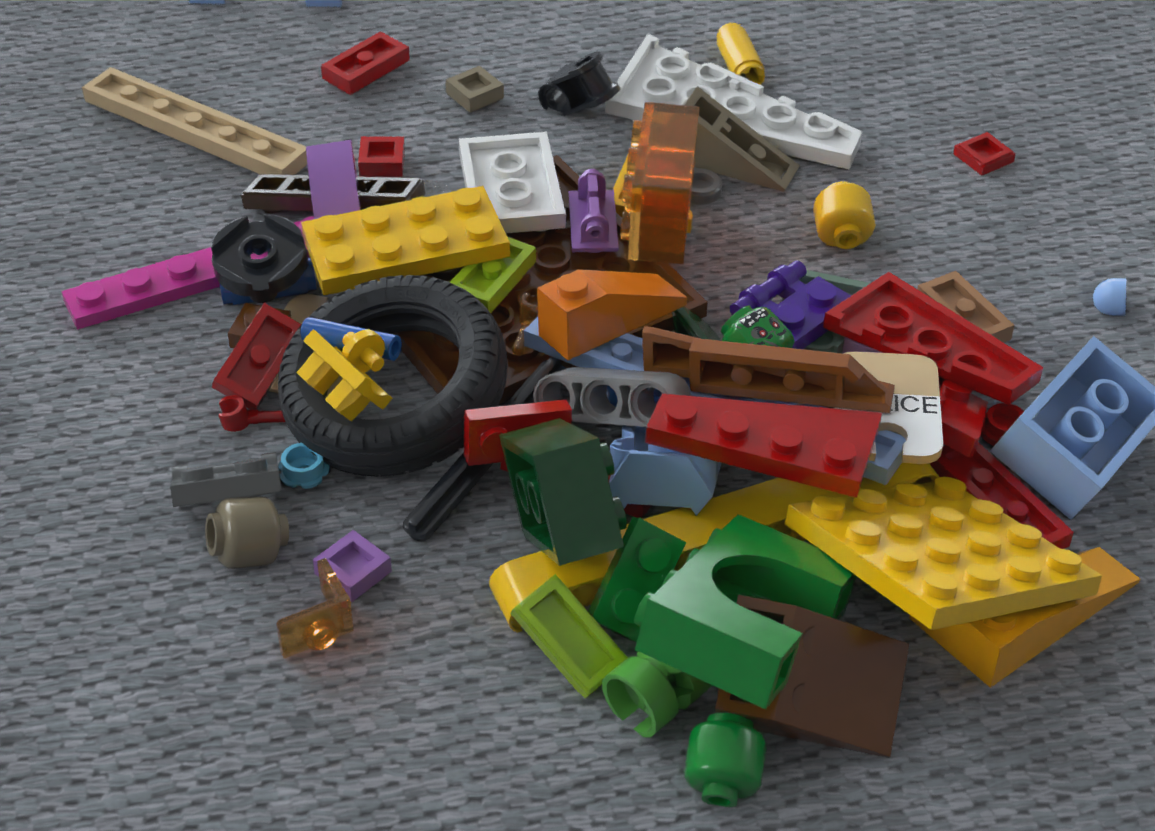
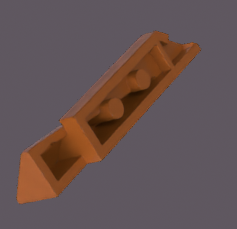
[642,326,895,413]

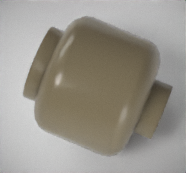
[205,496,289,569]

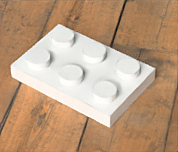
[459,132,566,233]

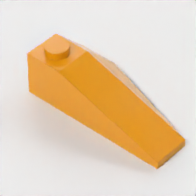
[909,547,1141,688]

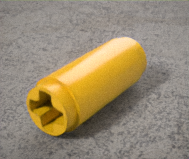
[717,23,765,85]

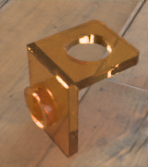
[276,558,354,659]

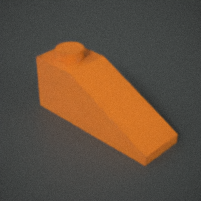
[537,269,687,360]

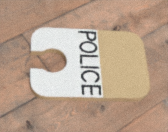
[834,352,943,464]

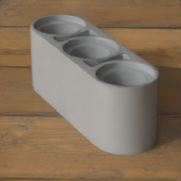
[533,367,691,427]

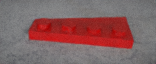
[645,393,882,498]

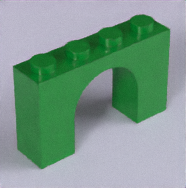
[635,514,857,709]

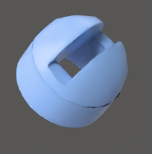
[1093,278,1126,316]

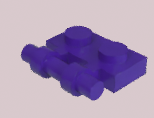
[730,260,851,349]

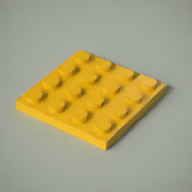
[785,477,1102,630]

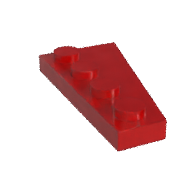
[823,272,1044,405]

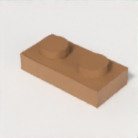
[917,271,1015,343]

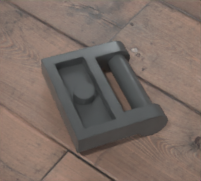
[170,452,282,507]

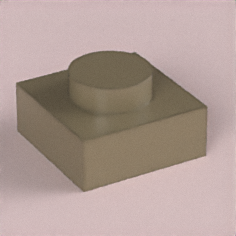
[446,65,504,113]

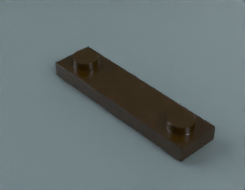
[241,174,426,214]

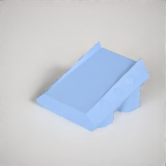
[609,425,721,516]

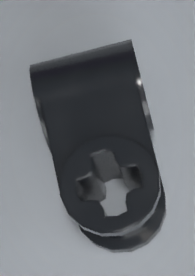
[538,51,621,116]

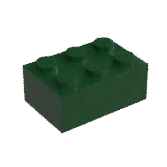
[499,418,627,566]

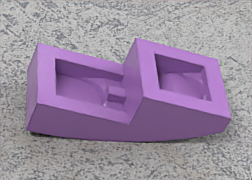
[306,140,361,219]

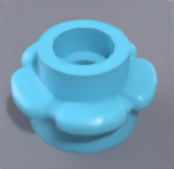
[278,443,330,489]

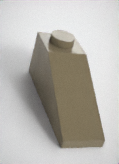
[656,86,800,192]

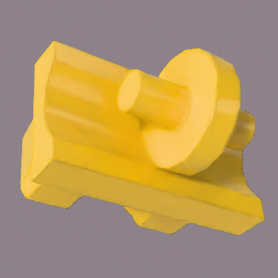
[296,329,393,422]

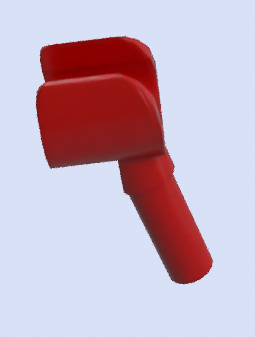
[218,395,286,432]

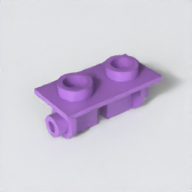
[569,169,619,253]

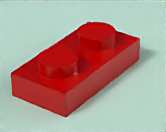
[321,31,410,95]
[212,303,301,410]
[464,399,572,466]

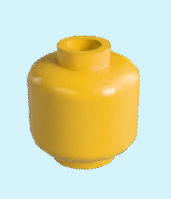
[813,181,876,249]

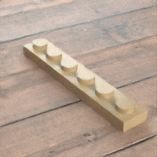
[82,67,307,175]

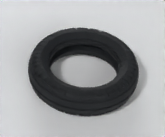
[278,275,508,477]

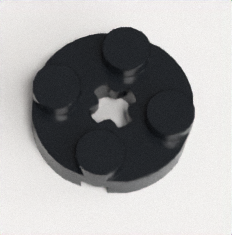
[211,214,309,303]

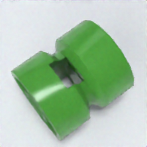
[602,652,712,737]

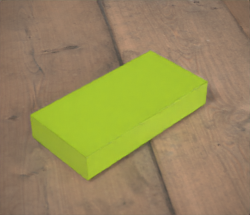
[510,574,628,699]

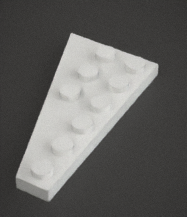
[605,34,862,170]

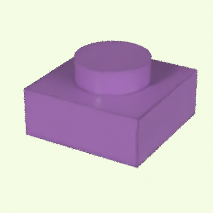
[313,530,392,602]

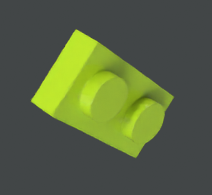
[450,237,536,313]

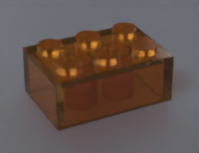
[620,102,700,264]

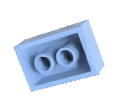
[990,336,1155,520]

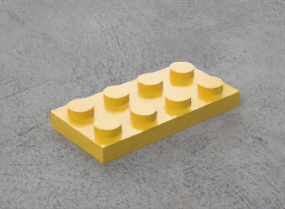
[301,186,510,296]

